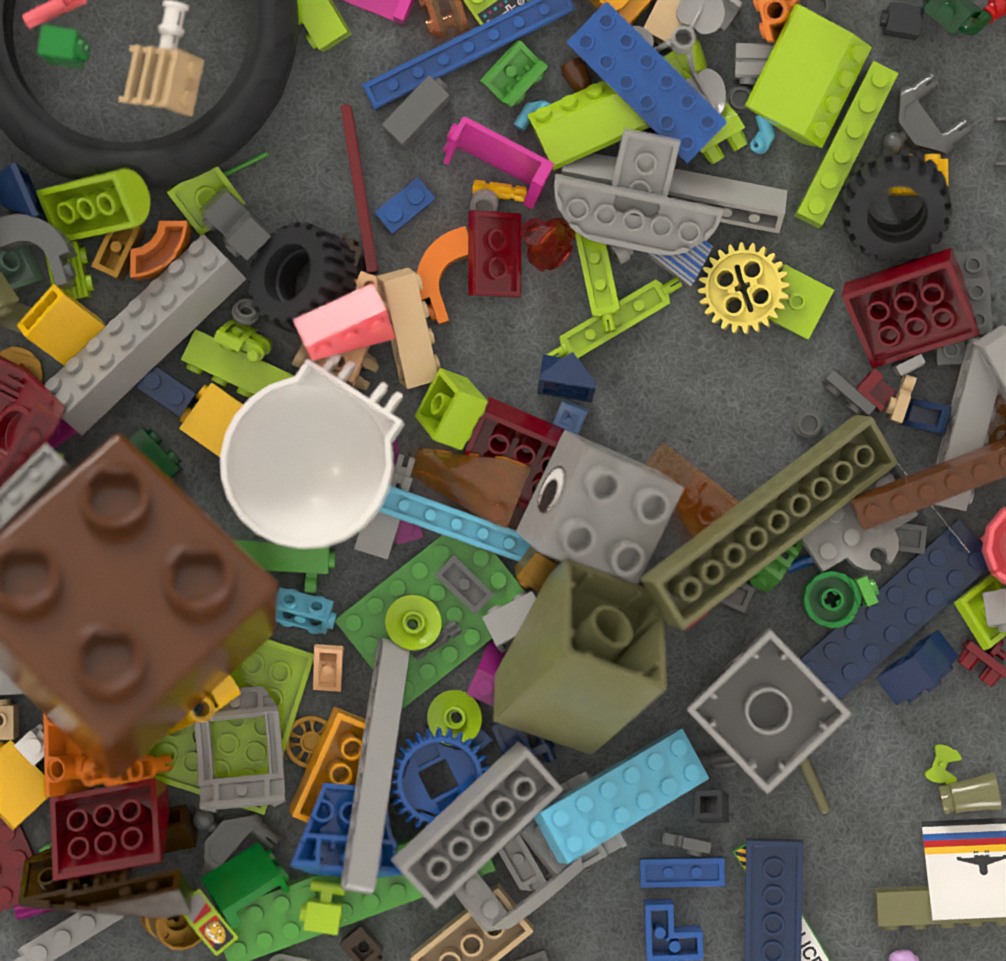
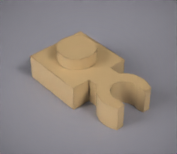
[886,374,917,424]

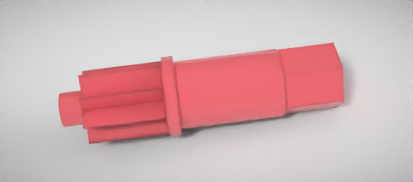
[22,0,87,29]

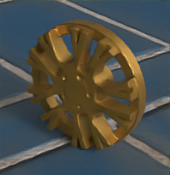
[286,716,327,768]

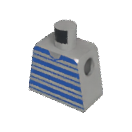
[647,240,713,288]

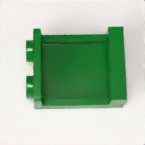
[200,842,290,929]

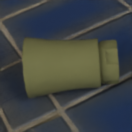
[939,771,1002,814]

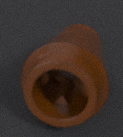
[560,56,592,93]

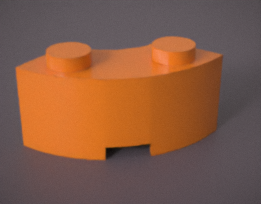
[130,221,193,281]

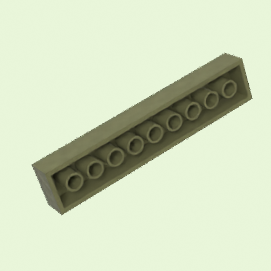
[640,415,898,630]

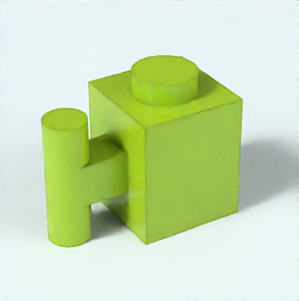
[299,879,345,935]

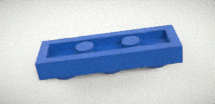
[640,856,725,888]

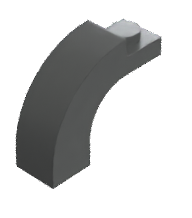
[0,214,78,290]

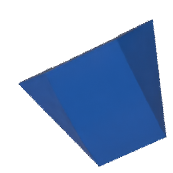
[290,783,404,878]

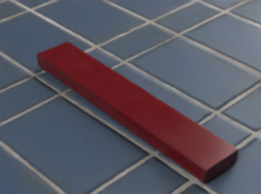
[340,104,378,275]

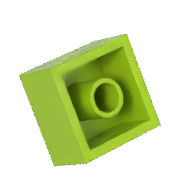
[414,368,488,450]

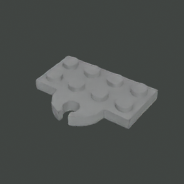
[800,471,918,573]

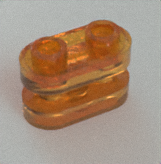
[418,0,469,39]

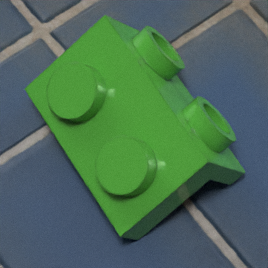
[480,40,548,108]

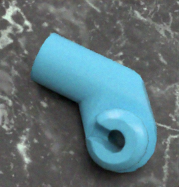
[513,101,550,132]
[750,115,775,154]

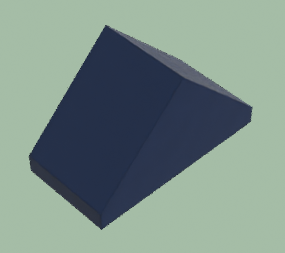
[899,398,951,437]

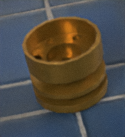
[139,890,202,950]

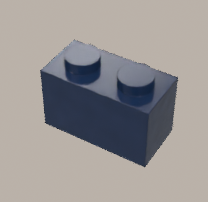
[135,365,198,417]

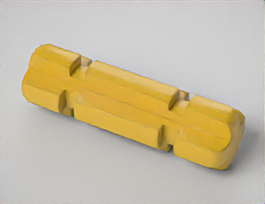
[472,180,527,202]

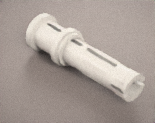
[152,0,189,87]

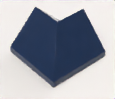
[0,163,48,222]
[537,352,596,403]

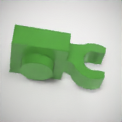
[853,575,879,607]

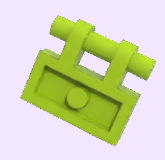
[213,318,273,362]

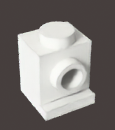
[14,723,44,766]

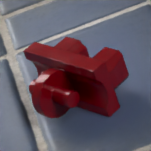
[957,639,1006,687]

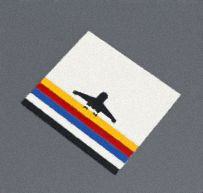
[921,818,1006,920]

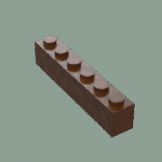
[850,438,1006,531]

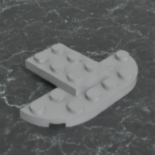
[554,128,724,255]

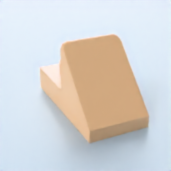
[313,644,344,692]

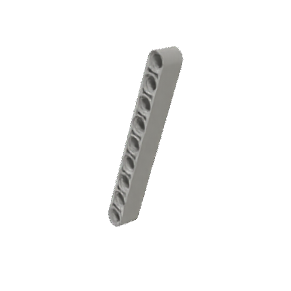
[341,638,410,894]

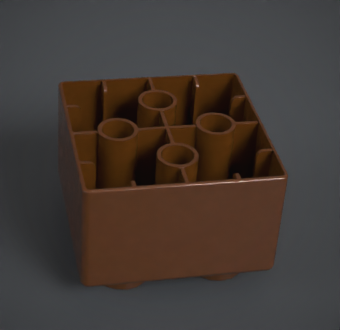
[0,434,278,779]

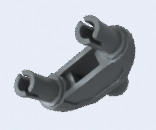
[882,72,972,155]
[192,810,281,875]

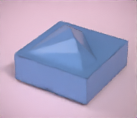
[553,398,589,435]

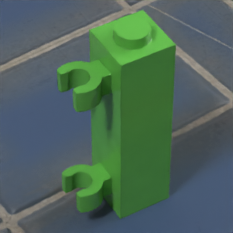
[234,540,336,593]

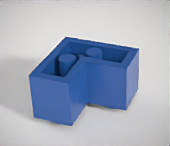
[643,898,704,961]

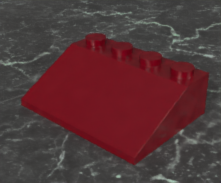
[842,247,980,369]
[454,397,591,510]
[50,778,170,882]

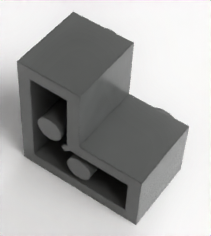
[200,186,271,260]

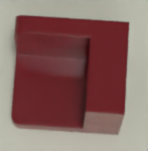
[855,369,896,413]

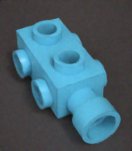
[276,587,337,634]

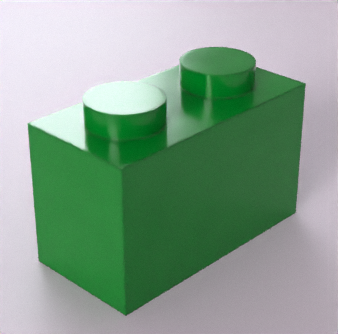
[38,25,90,69]

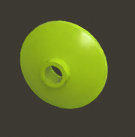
[385,595,442,651]
[427,690,483,746]

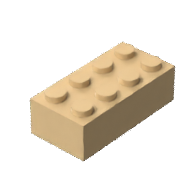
[410,882,534,961]

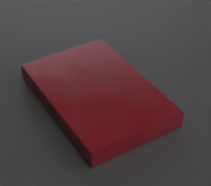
[468,210,521,298]

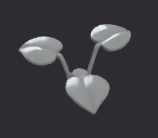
[632,0,726,115]

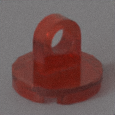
[520,218,576,272]

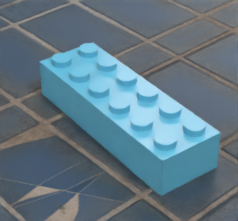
[534,729,709,864]

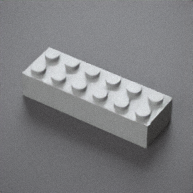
[391,742,563,909]

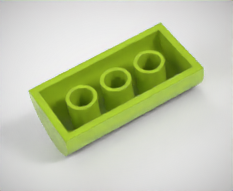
[36,169,150,241]

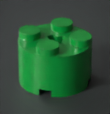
[800,570,861,628]

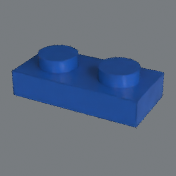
[375,177,436,235]

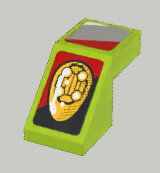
[182,888,239,956]

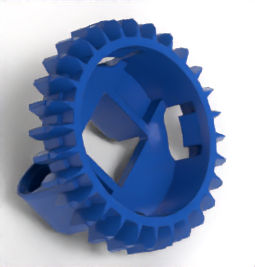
[389,727,490,828]

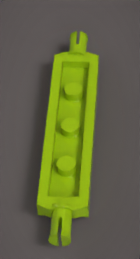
[574,231,621,333]
[547,276,683,358]

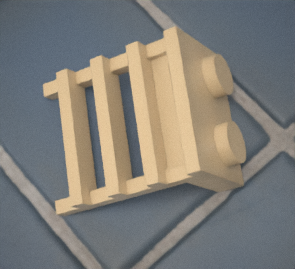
[118,45,204,116]

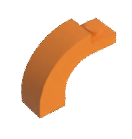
[417,226,468,326]

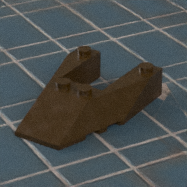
[18,804,198,918]

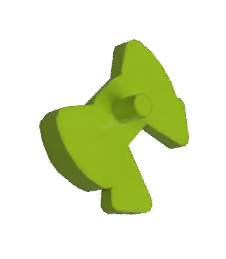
[924,744,962,785]

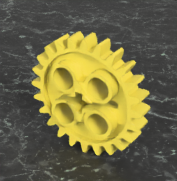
[698,242,790,335]

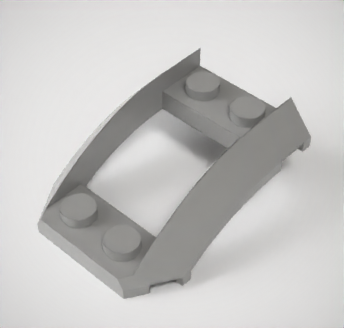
[194,686,286,813]
[498,771,628,891]
[454,818,583,932]

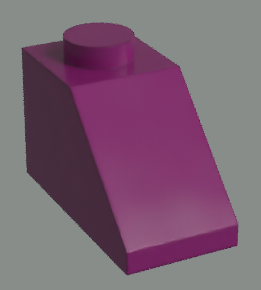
[466,641,508,706]

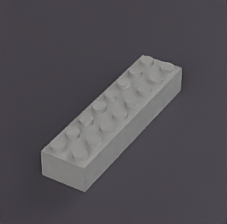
[44,234,246,435]

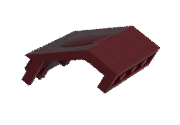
[0,355,65,489]

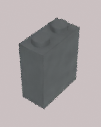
[382,76,451,152]

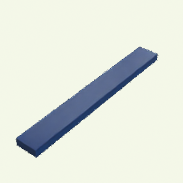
[362,0,576,110]

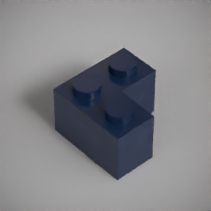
[876,630,959,705]

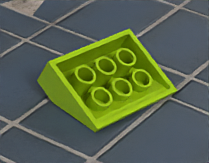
[745,4,872,148]

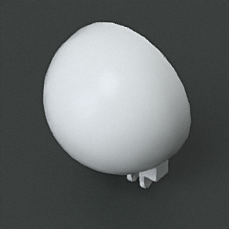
[220,354,405,549]

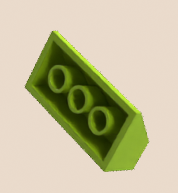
[527,80,651,171]

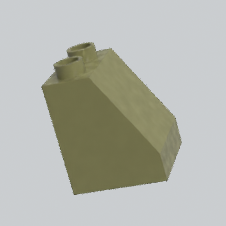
[493,558,666,755]

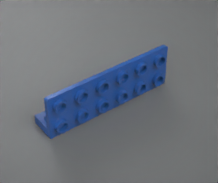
[566,2,727,164]

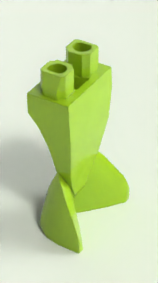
[663,38,747,165]

